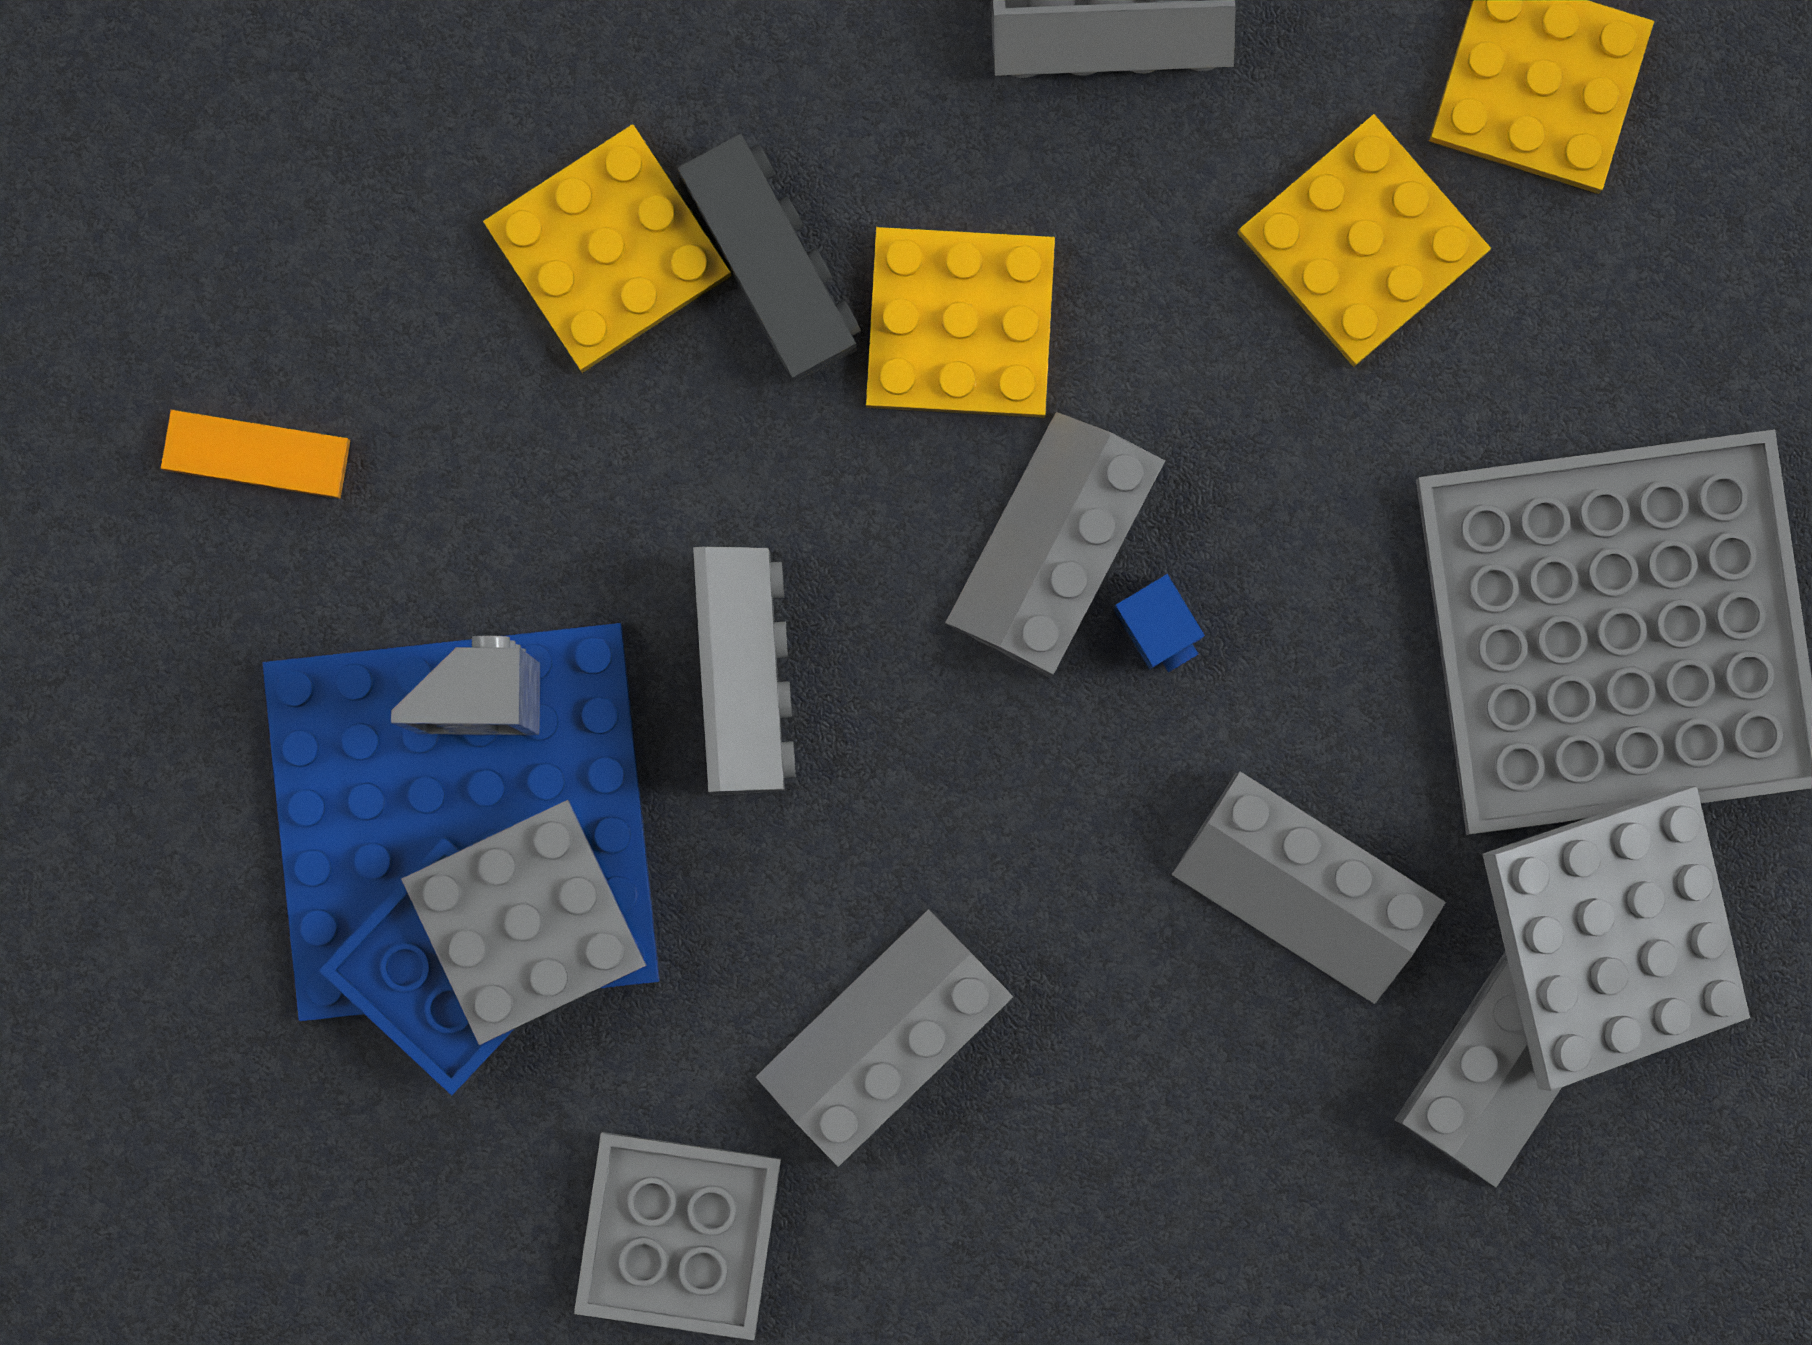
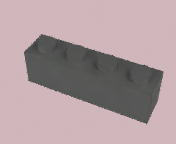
[678,134,861,385]

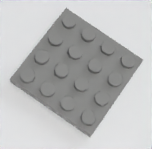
[1483,786,1750,1091]

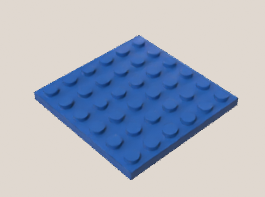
[262,623,660,1021]

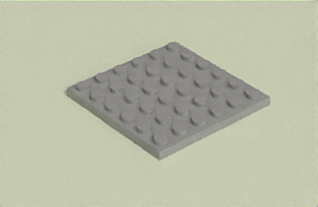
[1416,429,1812,835]

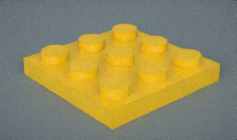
[1429,0,1654,194]
[1237,114,1491,367]
[483,124,732,373]
[866,227,1055,418]

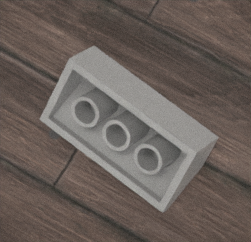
[991,0,1236,78]
[945,412,1165,679]
[693,547,796,796]
[391,636,540,735]
[1171,771,1446,1004]
[756,909,1013,1167]
[1394,951,1562,1188]

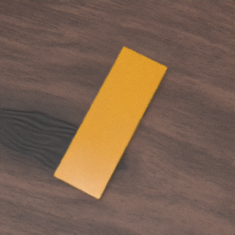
[161,410,350,499]

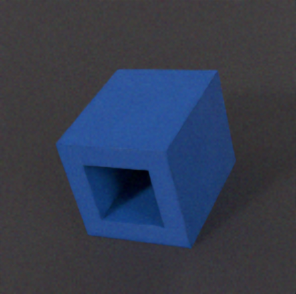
[1113,574,1205,673]

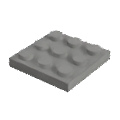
[401,800,647,1045]
[574,1132,781,1340]

